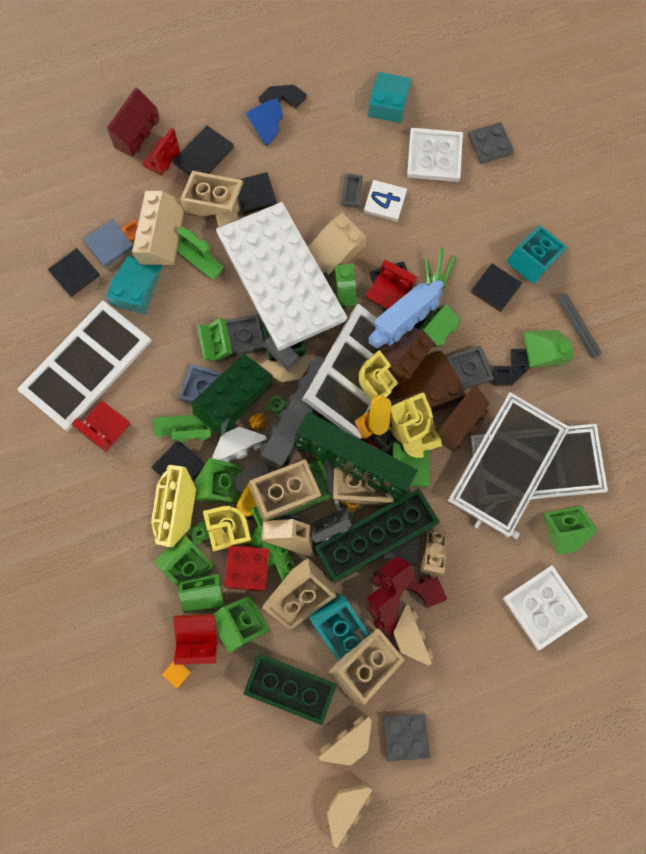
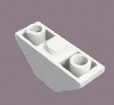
[212,427,267,463]

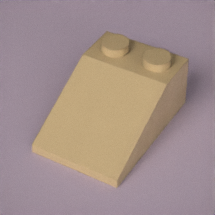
[180,171,243,216]
[308,213,367,278]
[249,459,321,522]
[333,468,393,506]
[263,558,336,631]
[328,629,404,705]

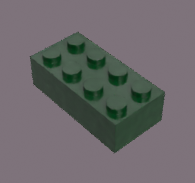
[192,353,273,436]
[243,653,337,725]

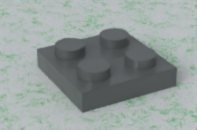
[468,122,514,164]
[312,506,352,543]
[383,714,430,762]

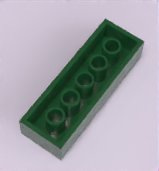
[294,412,418,500]
[315,488,440,584]

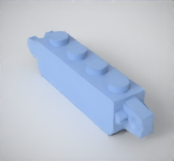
[369,280,444,348]

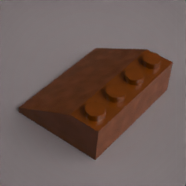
[386,351,466,412]

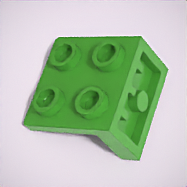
[391,443,430,487]

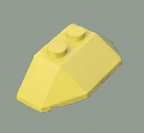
[151,465,196,547]

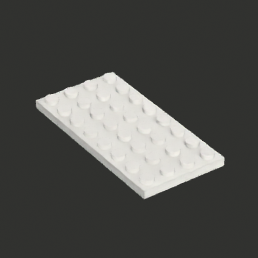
[216,202,347,351]

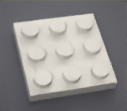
[407,128,463,182]
[502,565,588,651]

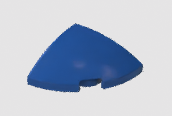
[245,98,283,146]

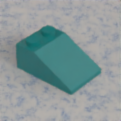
[368,72,412,123]
[506,225,568,284]
[106,256,163,315]
[309,593,370,661]

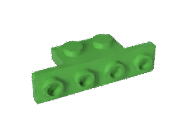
[177,226,224,280]
[153,414,231,442]
[250,506,296,581]

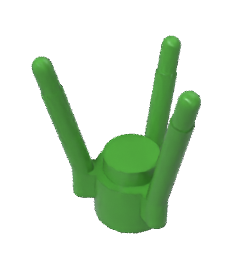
[425,248,456,290]

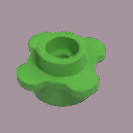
[266,395,288,417]
[187,522,210,545]

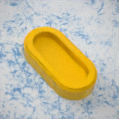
[369,395,391,435]
[236,483,257,517]

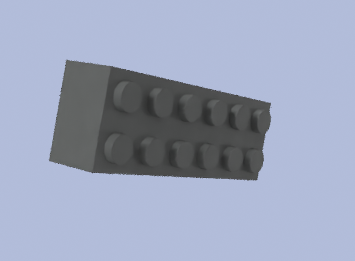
[260,355,338,470]

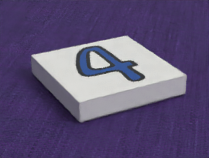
[364,180,407,222]

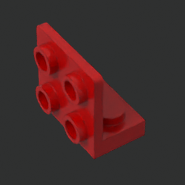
[143,128,180,176]
[366,259,418,310]
[72,401,131,452]
[224,546,269,592]
[173,614,218,665]

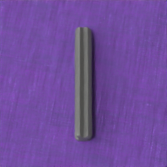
[557,293,601,358]

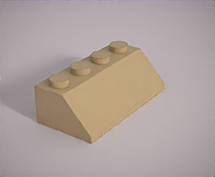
[132,191,185,265]

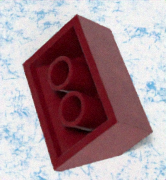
[107,87,160,157]

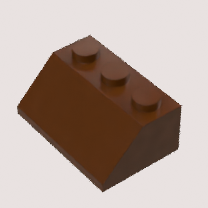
[376,328,435,387]
[438,384,490,452]

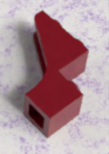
[366,556,415,636]
[371,562,448,608]

